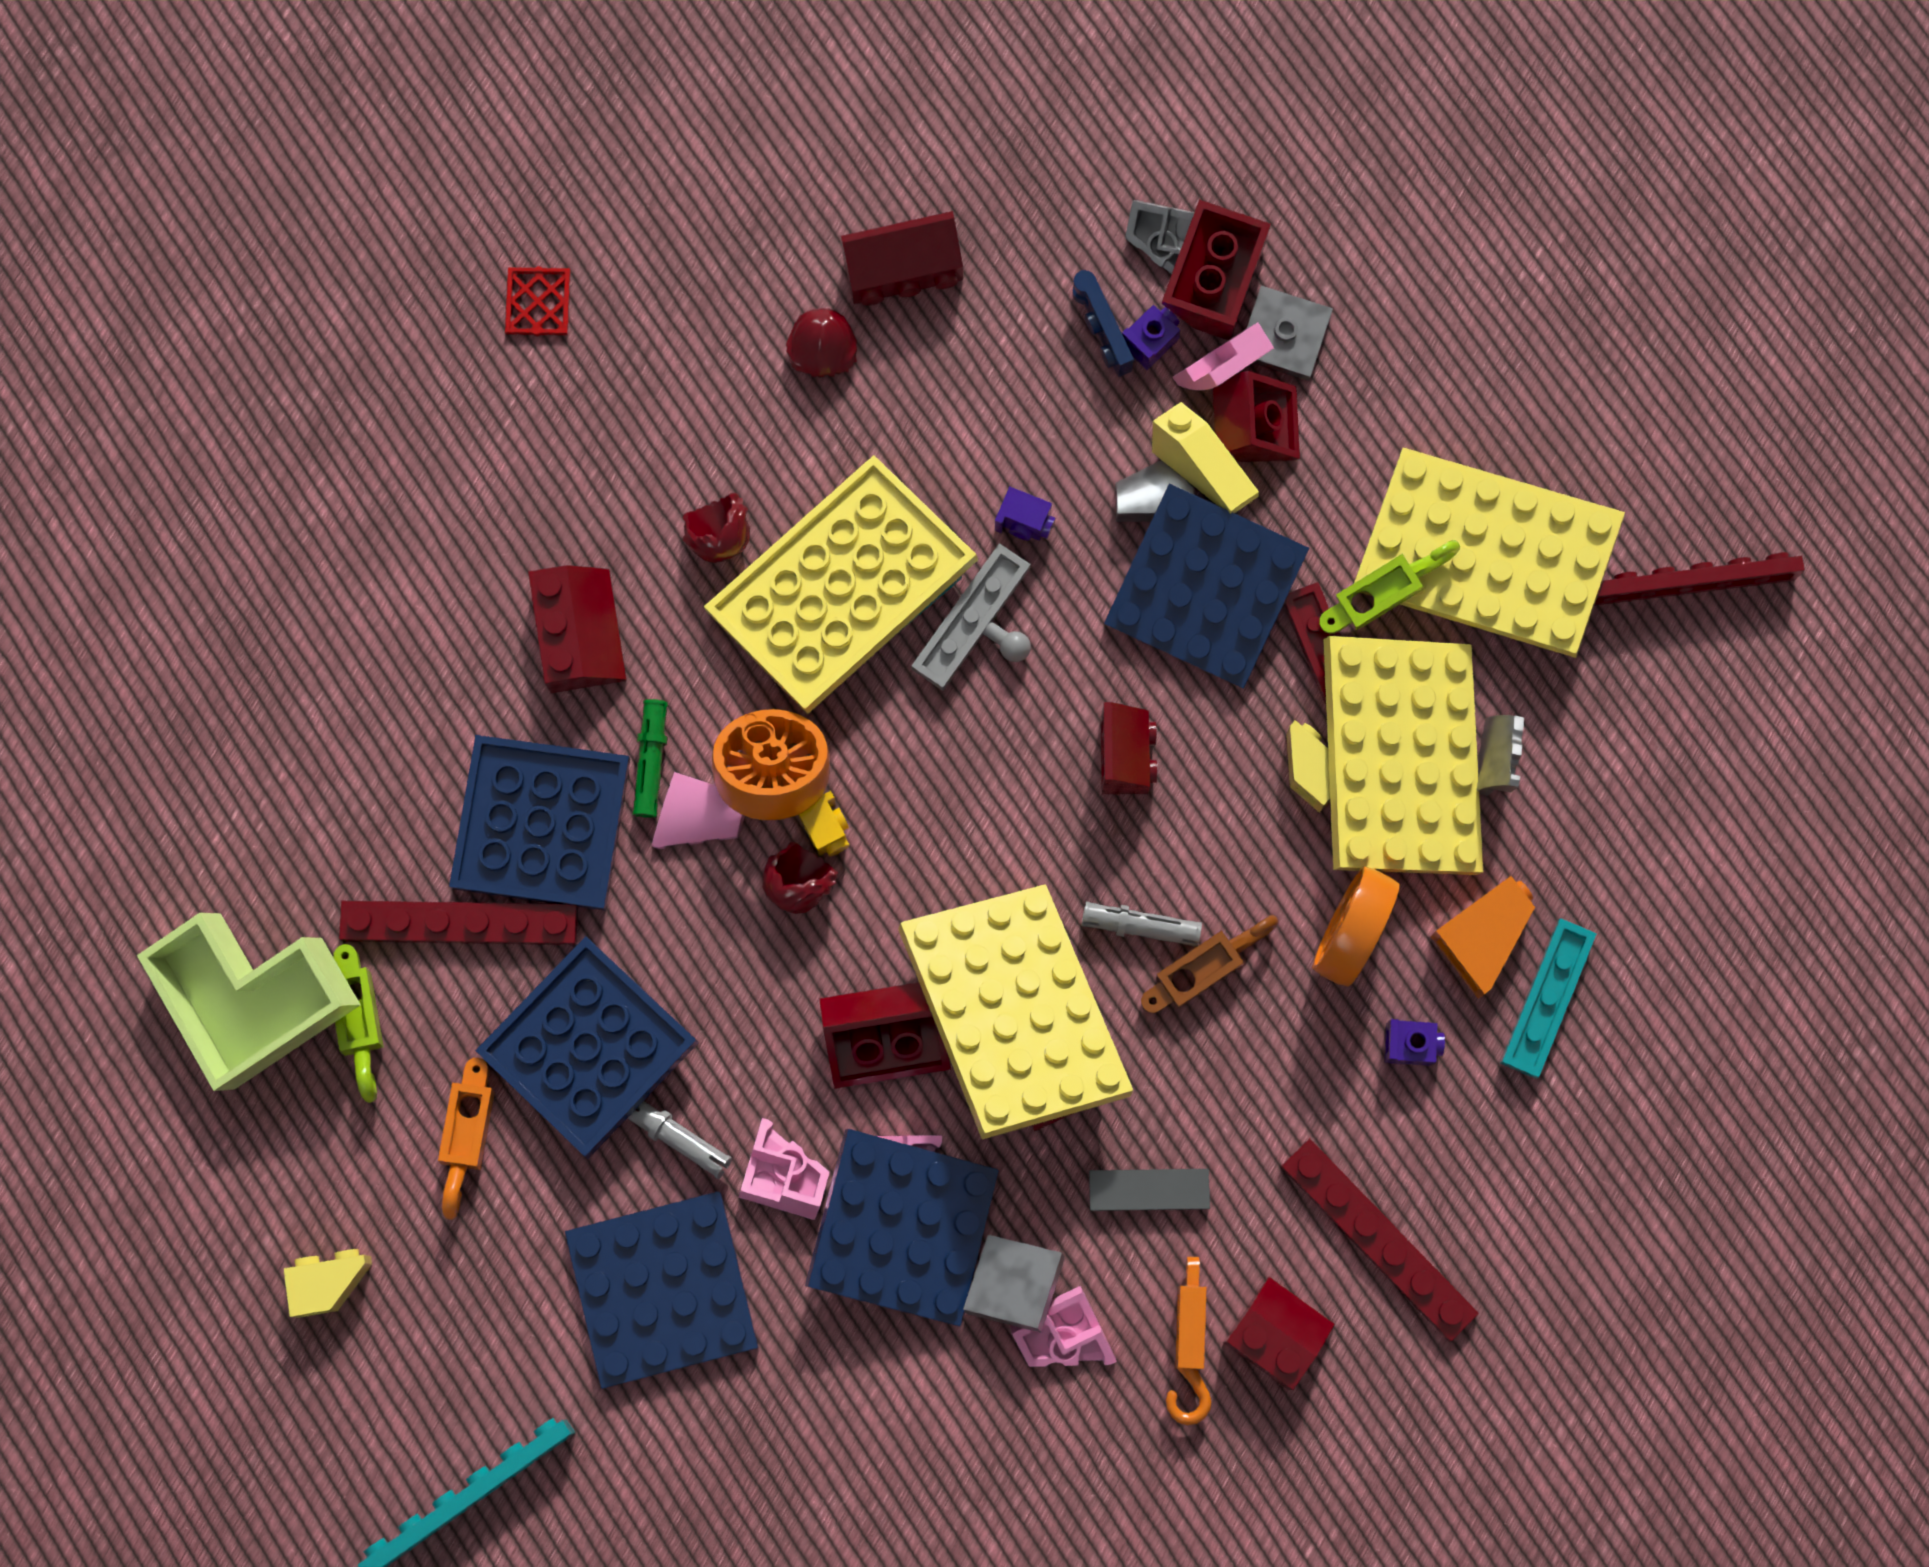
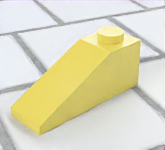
[1152,402,1259,514]

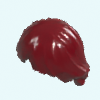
[786,308,857,378]
[682,493,750,563]
[762,842,838,914]

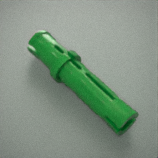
[632,699,668,818]

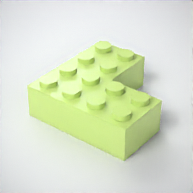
[137,913,360,1091]

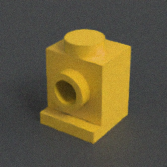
[798,791,850,856]

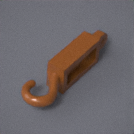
[1141,915,1279,1014]

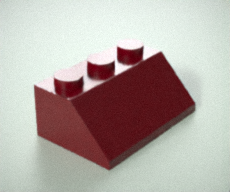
[1161,199,1271,340]
[841,211,963,306]
[528,565,627,693]
[819,982,951,1089]

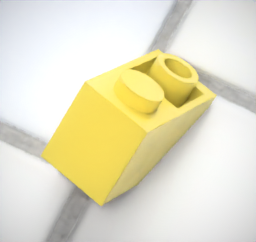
[1286,720,1330,813]
[284,1249,372,1318]

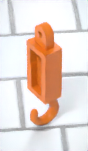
[438,1057,495,1220]
[1166,1256,1212,1426]

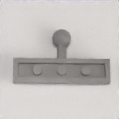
[911,543,1031,691]

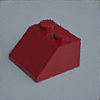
[1213,371,1300,462]
[1100,702,1157,794]
[1223,1277,1335,1390]

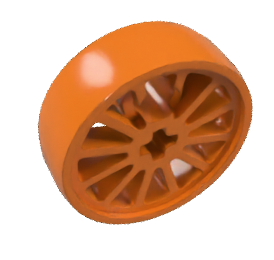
[712,709,830,820]
[1312,866,1400,987]

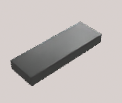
[1089,1169,1210,1211]

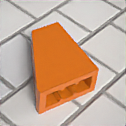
[1431,876,1535,999]

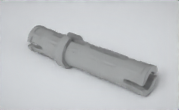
[1081,901,1202,947]
[627,1101,732,1179]

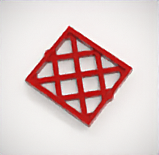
[505,266,571,337]

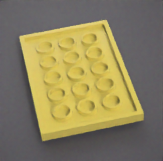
[1354,448,1625,658]
[704,455,978,714]
[1324,636,1483,875]
[898,884,1133,1140]

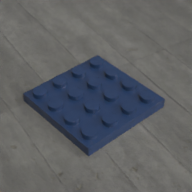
[1104,483,1310,689]
[449,735,630,911]
[475,936,699,1159]
[805,1129,999,1326]
[565,1191,759,1389]

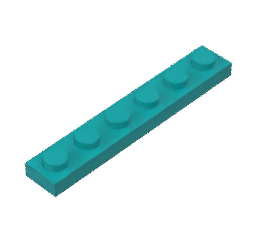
[357,1418,576,1567]

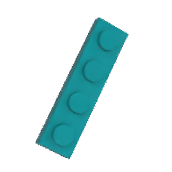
[1500,918,1597,1079]

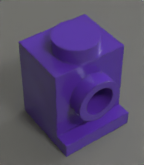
[1122,304,1180,370]
[994,486,1056,541]
[1384,1019,1445,1066]

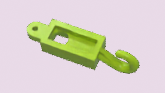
[1320,540,1460,634]
[333,944,384,1103]

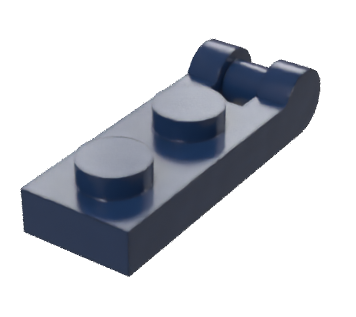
[1072,270,1134,377]

